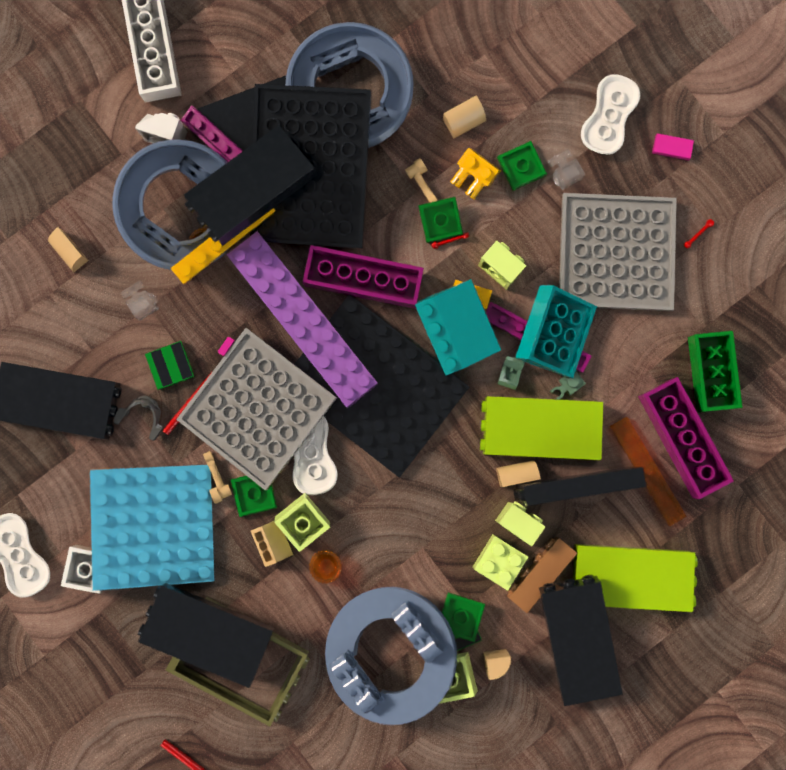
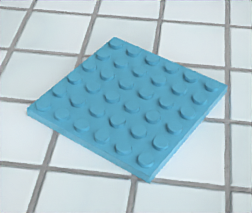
[90,465,214,591]

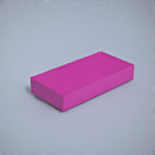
[652,133,694,160]

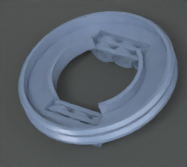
[285,22,414,148]
[112,139,229,270]
[325,587,457,725]

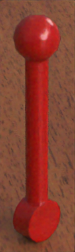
[684,219,714,248]
[432,232,470,249]

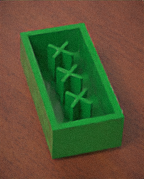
[687,331,743,413]

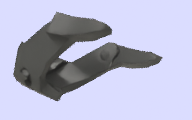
[113,396,163,441]

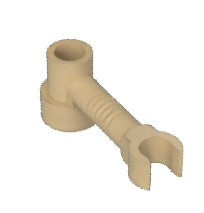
[405,158,438,202]
[203,451,233,504]

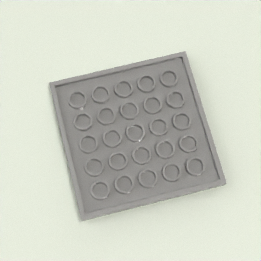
[559,193,677,311]
[176,328,337,491]

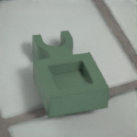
[550,371,586,400]

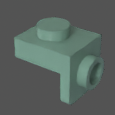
[497,356,525,390]

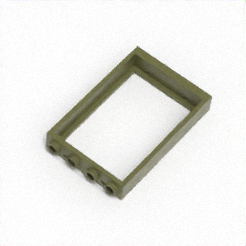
[166,597,310,726]

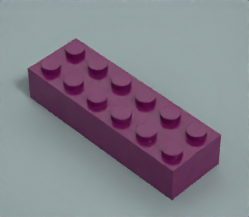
[303,245,424,309]
[638,377,734,499]

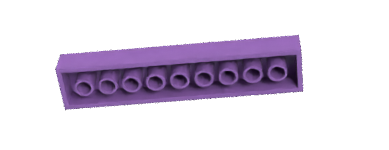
[227,231,378,408]

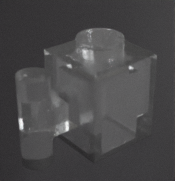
[548,150,585,190]
[121,281,159,321]

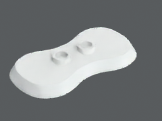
[581,74,640,154]
[293,416,338,495]
[0,513,50,598]

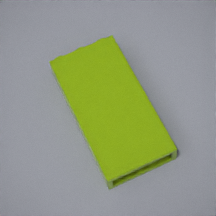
[480,396,603,460]
[573,544,698,612]

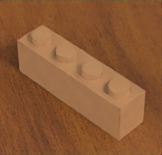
[507,537,577,613]

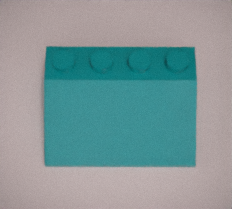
[415,279,501,375]
[515,285,597,378]

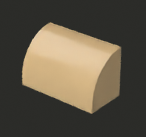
[443,95,486,138]
[48,227,89,272]
[496,460,541,487]
[251,521,293,567]
[483,649,511,680]

